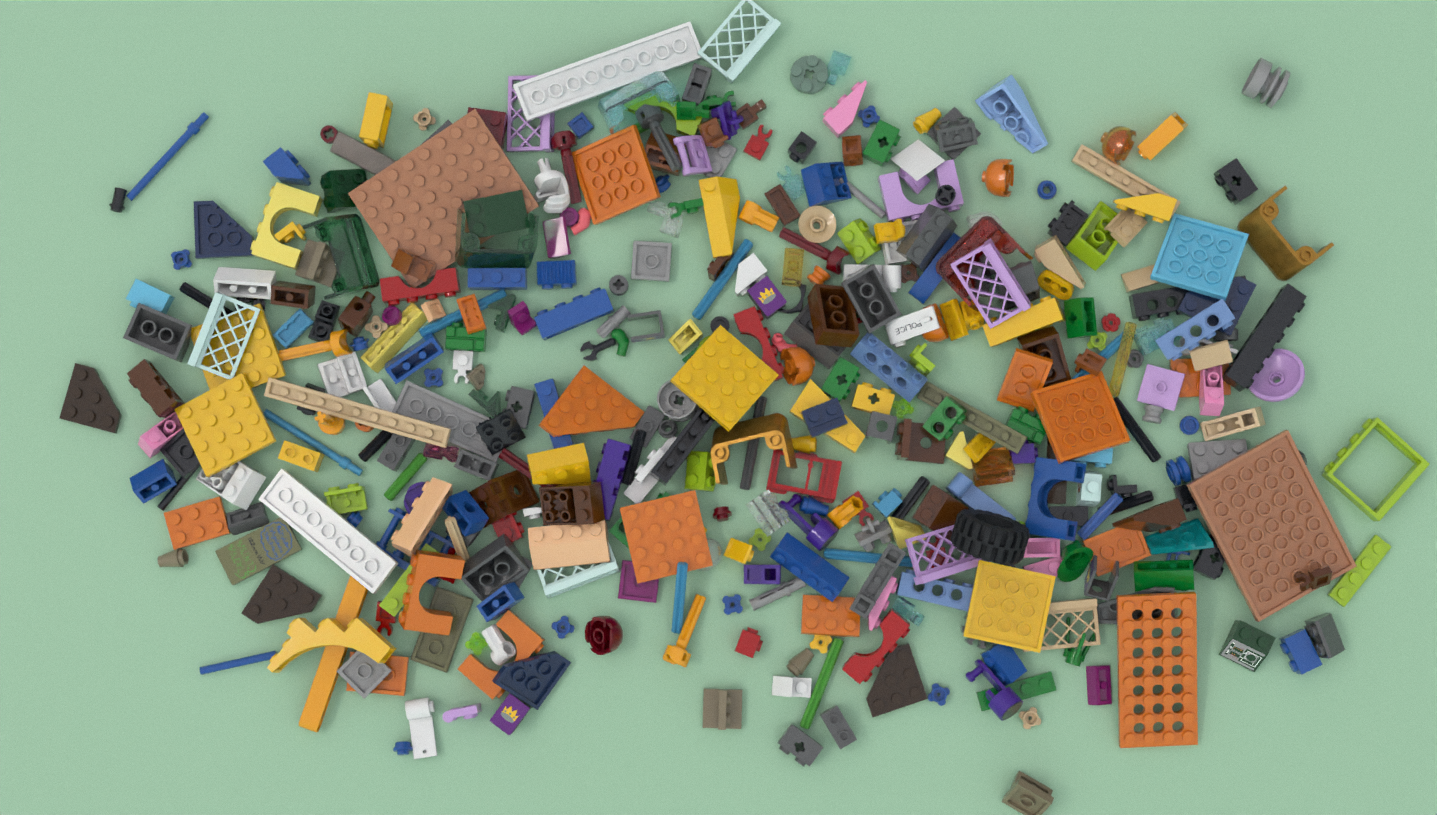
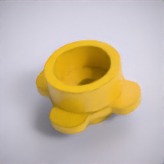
[810,635,832,654]

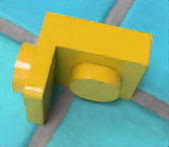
[874,219,905,244]
[274,221,307,244]
[959,299,984,330]

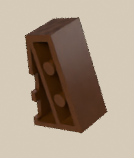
[127,359,185,418]

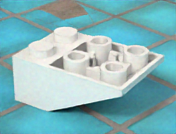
[196,461,266,510]

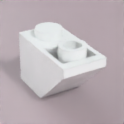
[735,253,767,296]

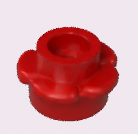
[1101,313,1121,332]

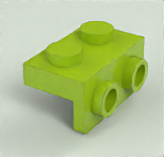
[837,218,881,264]
[909,343,935,376]
[684,451,716,492]
[324,483,368,514]

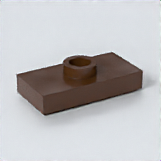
[764,184,801,227]

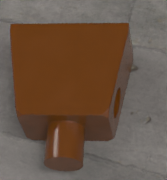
[338,291,376,338]

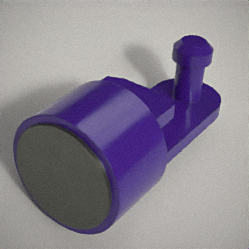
[778,494,839,551]
[966,659,1023,721]

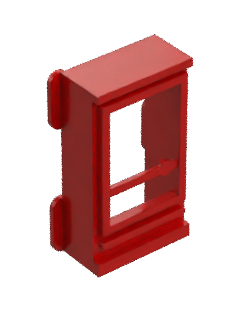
[766,450,842,503]

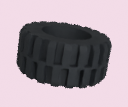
[951,509,1030,565]

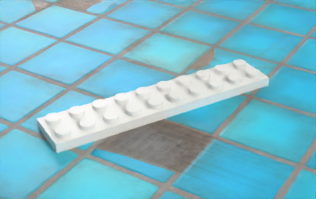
[513,21,702,121]

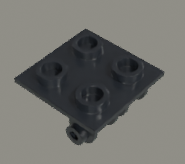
[476,409,526,455]

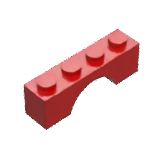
[380,268,461,306]
[733,306,785,382]
[842,608,910,684]

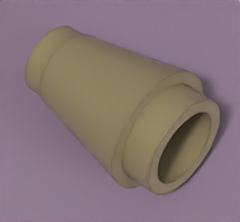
[158,548,189,567]
[786,648,814,677]

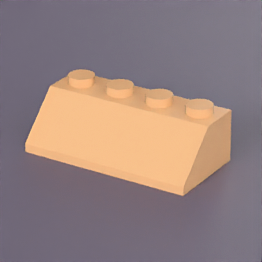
[391,477,453,557]
[528,520,610,570]

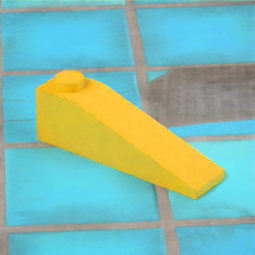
[699,176,740,259]

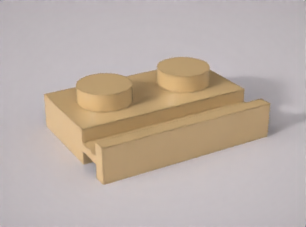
[1104,208,1148,247]

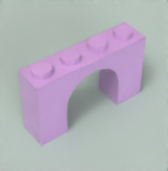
[878,159,964,222]

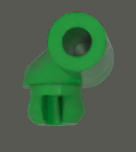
[611,329,629,357]

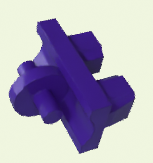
[711,101,744,140]

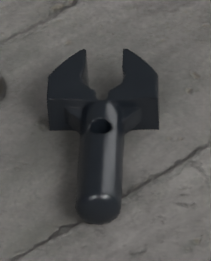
[580,338,616,361]

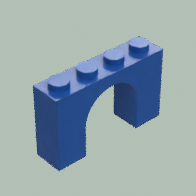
[1025,457,1086,541]

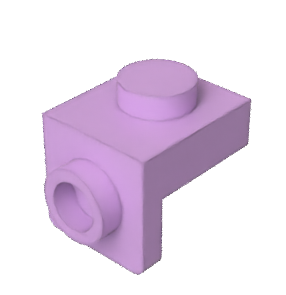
[898,168,931,194]

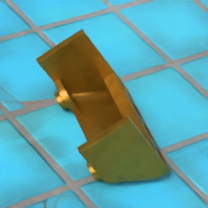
[1237,186,1334,281]
[710,413,798,485]

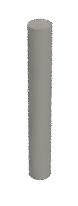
[839,177,886,218]

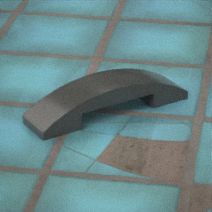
[849,542,907,619]

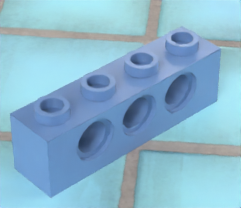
[1155,299,1235,361]
[850,332,928,402]
[896,569,973,611]

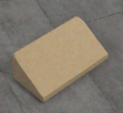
[1121,264,1161,293]
[1189,340,1233,371]

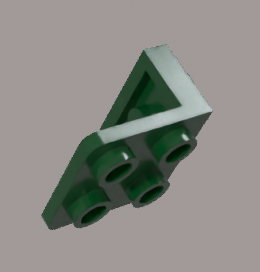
[320,169,367,213]

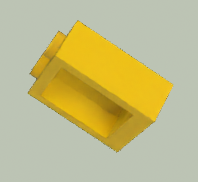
[359,92,393,149]

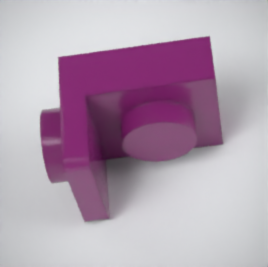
[507,301,537,335]

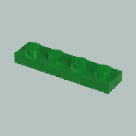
[976,671,1056,711]

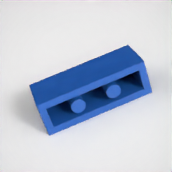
[468,268,527,290]
[385,332,444,384]

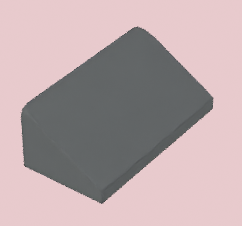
[226,502,269,535]

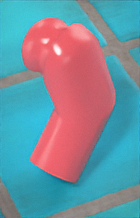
[570,208,591,235]
[772,333,797,353]

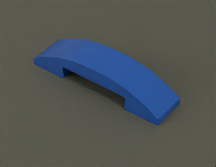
[908,233,969,304]

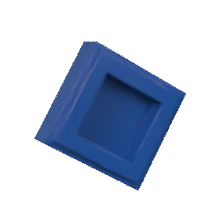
[567,112,594,139]

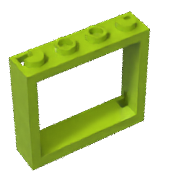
[1322,417,1430,522]

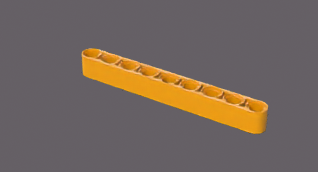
[299,575,368,732]

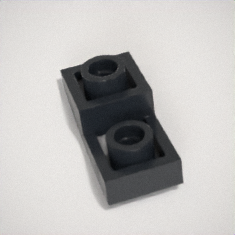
[308,300,340,342]

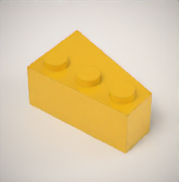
[527,443,591,484]

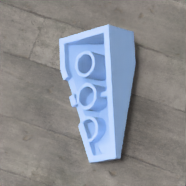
[975,74,1048,153]

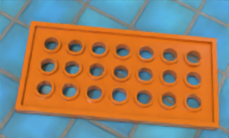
[1117,592,1198,748]

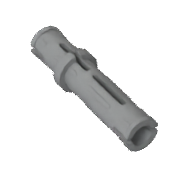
[749,577,806,611]

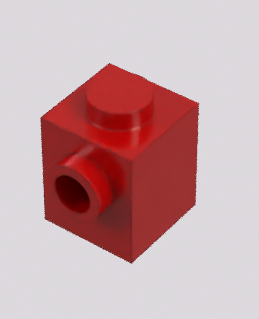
[735,627,763,658]

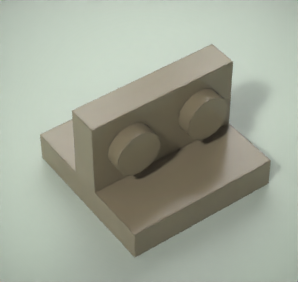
[295,239,345,288]
[703,688,742,730]
[1002,771,1054,815]

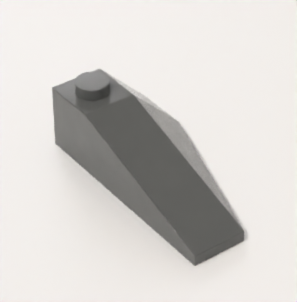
[1097,587,1178,624]

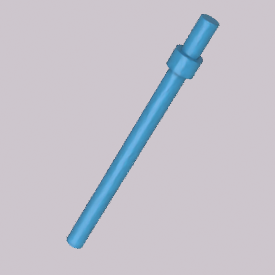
[263,409,363,476]

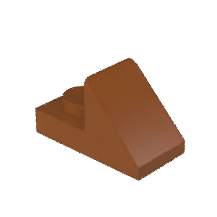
[391,249,434,282]

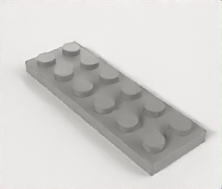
[392,380,502,463]

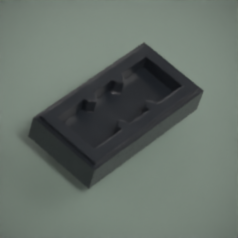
[1049,506,1088,526]

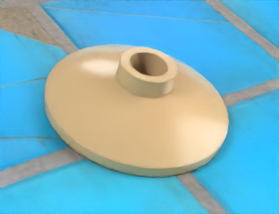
[798,206,836,243]

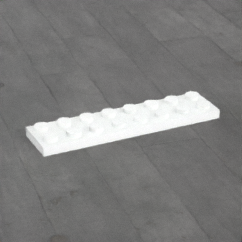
[259,469,398,594]

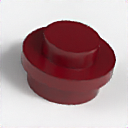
[712,506,732,522]

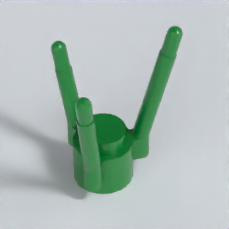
[1063,617,1095,667]

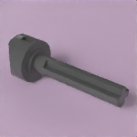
[635,104,682,172]

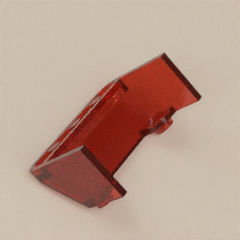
[936,216,1033,312]

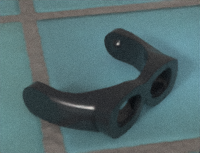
[778,278,806,314]

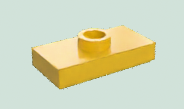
[939,299,969,341]
[963,432,996,463]

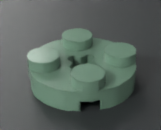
[790,55,828,94]

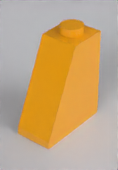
[1137,112,1188,160]

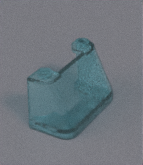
[598,71,680,134]

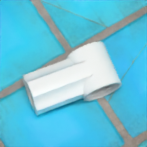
[481,624,516,666]

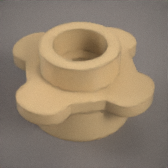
[413,108,436,131]
[365,315,388,338]
[1019,707,1041,729]

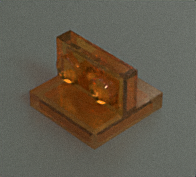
[971,447,1015,487]

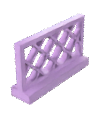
[507,75,555,152]
[950,238,1031,329]
[905,525,990,585]

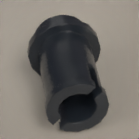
[109,187,127,213]

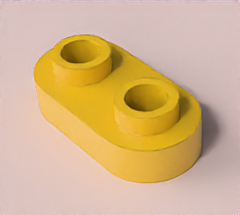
[1037,270,1074,300]

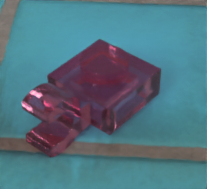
[423,443,459,462]

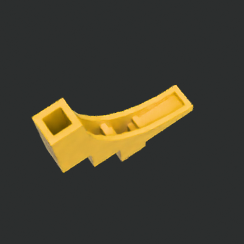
[267,617,397,673]

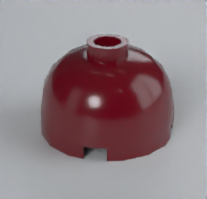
[585,616,623,655]

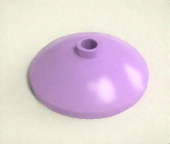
[1249,349,1305,402]

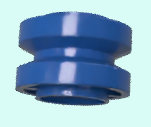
[1166,456,1191,486]

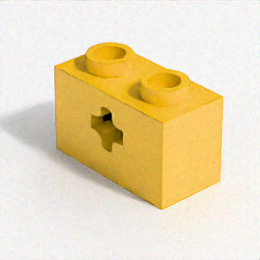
[851,382,895,415]
[278,440,325,472]

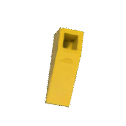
[1113,193,1177,224]
[723,538,755,564]

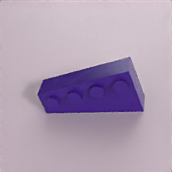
[593,439,631,520]

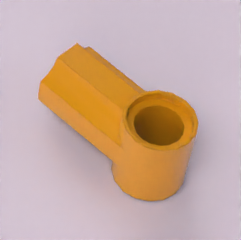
[738,200,779,232]
[827,495,864,530]

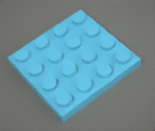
[1150,213,1249,301]

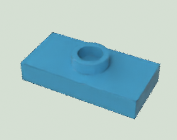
[273,308,314,349]

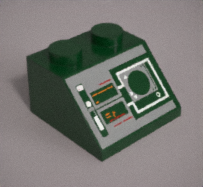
[1219,620,1276,672]

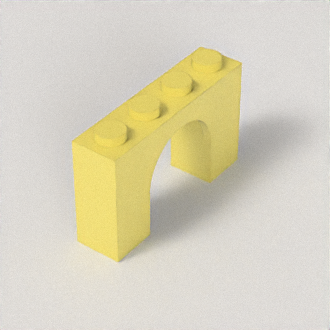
[250,182,323,270]

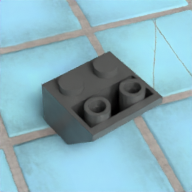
[995,260,1040,310]
[1304,613,1345,659]

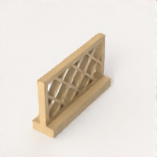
[1023,598,1101,652]

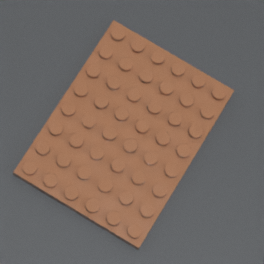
[348,109,539,288]
[1187,430,1356,622]

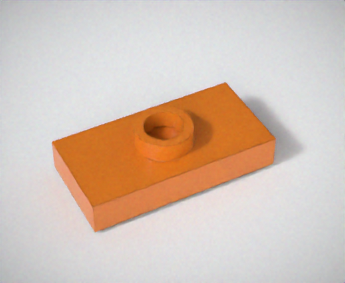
[456,294,486,335]

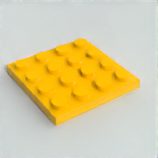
[191,303,287,390]
[670,325,779,432]
[174,373,276,477]
[963,560,1056,653]

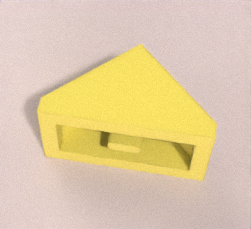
[668,319,703,354]
[944,431,973,470]
[887,516,926,549]

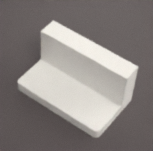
[363,379,396,412]

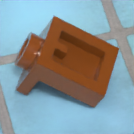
[697,117,729,148]
[842,135,863,166]
[1074,348,1107,376]

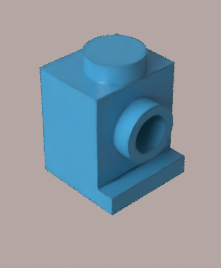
[872,488,903,518]

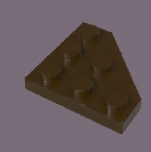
[59,363,122,434]
[241,564,322,624]
[866,643,928,717]

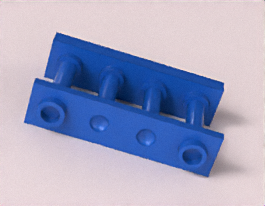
[375,507,454,587]

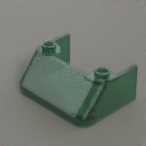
[455,209,539,269]
[302,214,380,300]

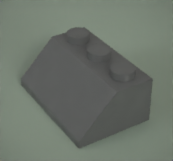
[896,204,957,272]
[841,264,902,334]
[123,303,192,362]
[784,304,846,369]
[461,534,529,601]

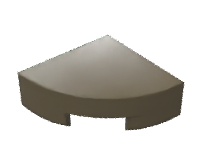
[466,364,485,391]

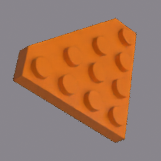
[538,366,644,437]

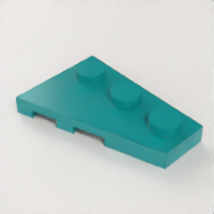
[1144,518,1214,555]

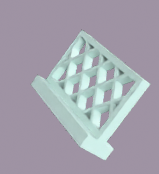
[697,0,781,84]
[187,292,261,380]
[537,543,620,599]

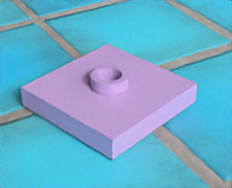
[1137,364,1185,411]

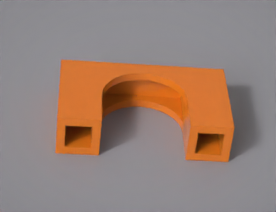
[399,549,465,636]
[458,610,545,700]

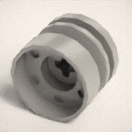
[1242,58,1290,108]
[657,380,700,422]

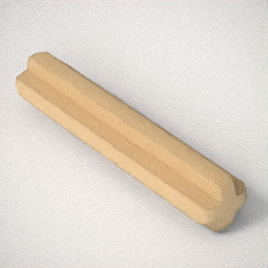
[444,516,470,563]

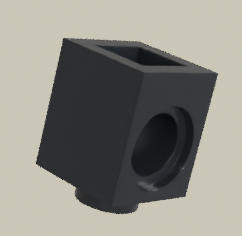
[788,131,817,164]

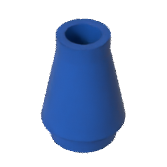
[799,496,829,517]

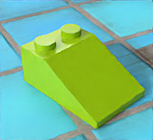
[1065,201,1118,271]

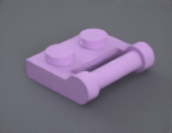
[673,135,712,176]
[442,703,482,723]

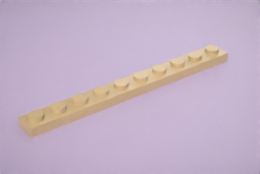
[264,377,451,448]

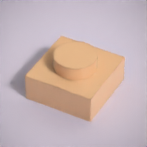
[421,299,446,322]

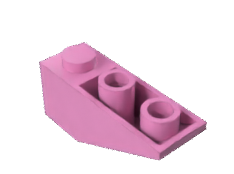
[822,80,867,138]
[1199,365,1224,416]
[138,412,183,459]
[868,576,898,631]

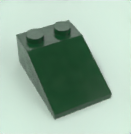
[463,190,530,240]

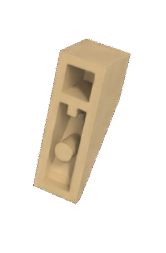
[1034,235,1086,289]
[1200,406,1266,441]

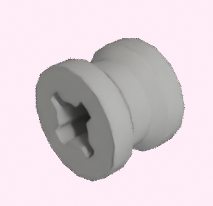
[1142,405,1164,424]

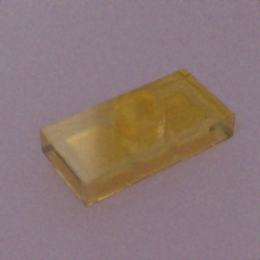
[782,248,804,287]

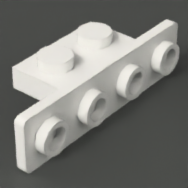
[624,436,676,504]

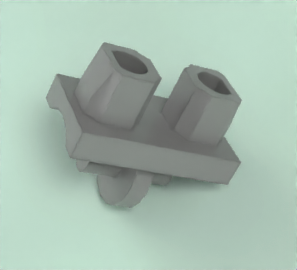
[854,518,892,552]

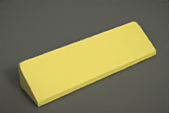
[360,303,427,373]

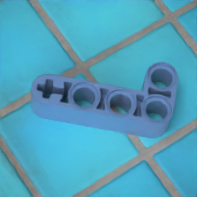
[946,472,1016,520]

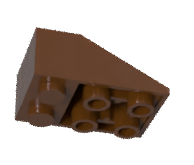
[539,481,605,526]

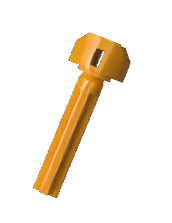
[278,329,353,361]
[314,411,345,435]
[663,594,706,667]

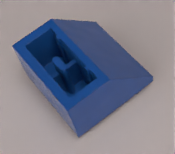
[263,147,311,186]
[801,162,852,207]

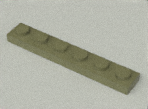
[917,381,1028,454]

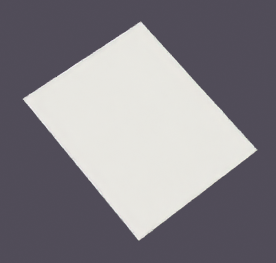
[891,139,945,181]

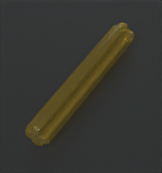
[1109,322,1137,397]

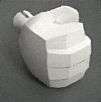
[534,158,570,213]

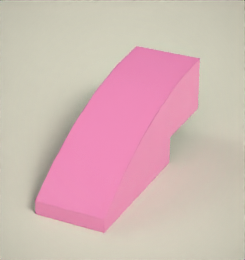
[1023,538,1060,558]

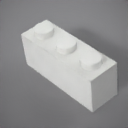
[213,267,277,299]

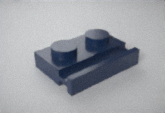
[801,398,848,438]

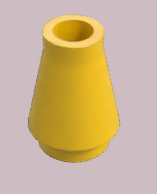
[913,108,942,134]
[791,435,817,454]

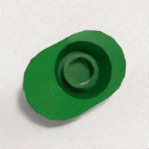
[1057,540,1093,582]

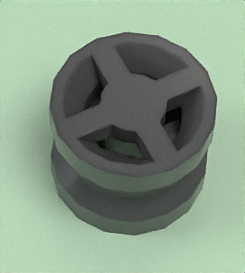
[609,275,629,296]

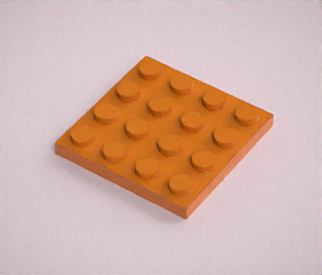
[572,125,661,225]
[1030,370,1130,464]
[620,490,713,584]

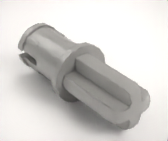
[596,305,631,338]

